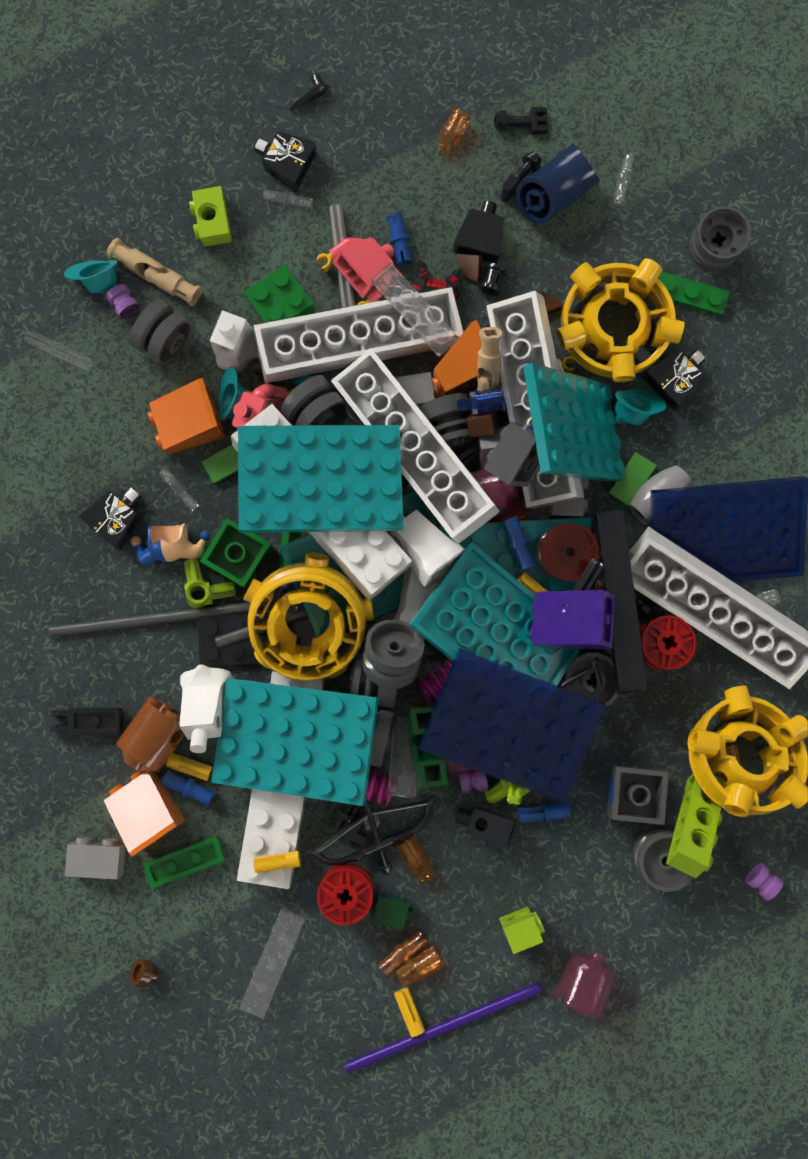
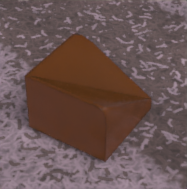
[466,407,501,437]

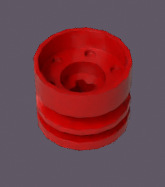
[639,615,696,671]
[317,862,374,925]

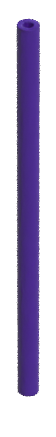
[344,982,542,1073]

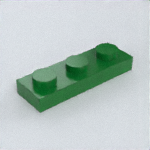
[658,272,730,317]
[143,835,226,889]

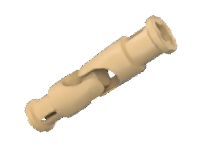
[106,238,202,307]
[476,327,503,409]

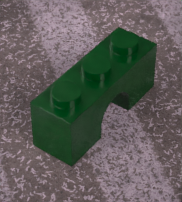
[405,706,448,794]

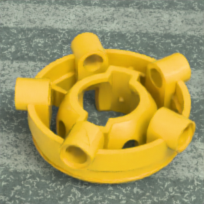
[556,259,685,382]
[243,552,374,681]
[687,686,808,817]

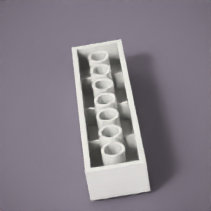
[254,287,463,383]
[487,291,584,509]
[331,348,500,544]
[231,404,412,601]
[629,527,808,689]
[237,671,325,889]

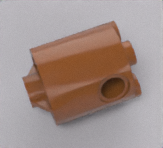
[116,695,185,772]

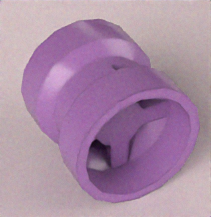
[106,284,140,319]
[458,765,488,795]
[745,863,783,901]

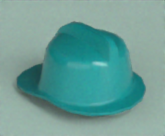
[64,260,117,294]
[218,366,248,422]
[615,388,666,426]

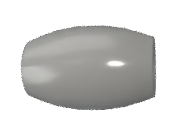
[629,465,694,526]

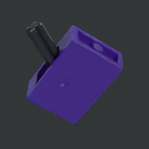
[530,559,615,649]

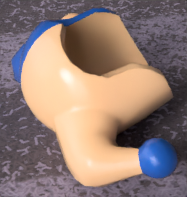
[130,523,211,566]

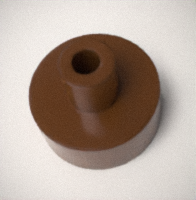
[130,958,158,988]

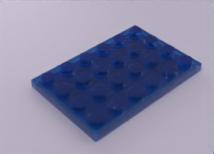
[650,476,808,582]
[418,648,606,802]

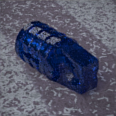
[457,387,505,415]

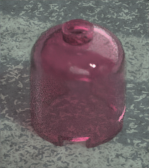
[551,951,616,1022]

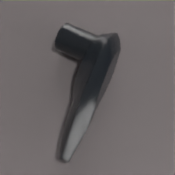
[289,74,330,111]

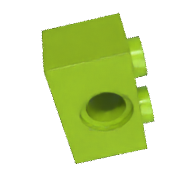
[189,186,233,247]
[499,906,545,954]

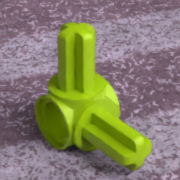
[184,559,236,609]
[485,762,535,805]

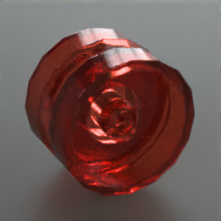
[536,523,600,581]

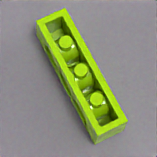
[666,774,726,878]

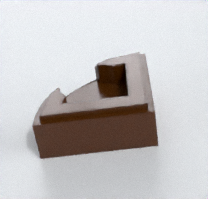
[457,254,483,281]
[537,291,563,314]

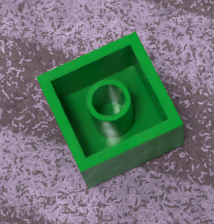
[244,264,315,323]
[200,517,274,590]

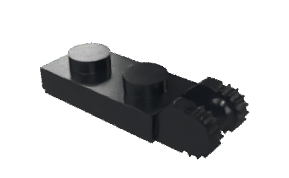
[50,707,123,734]

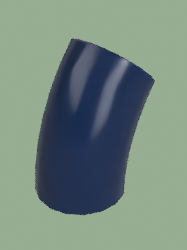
[516,144,600,224]

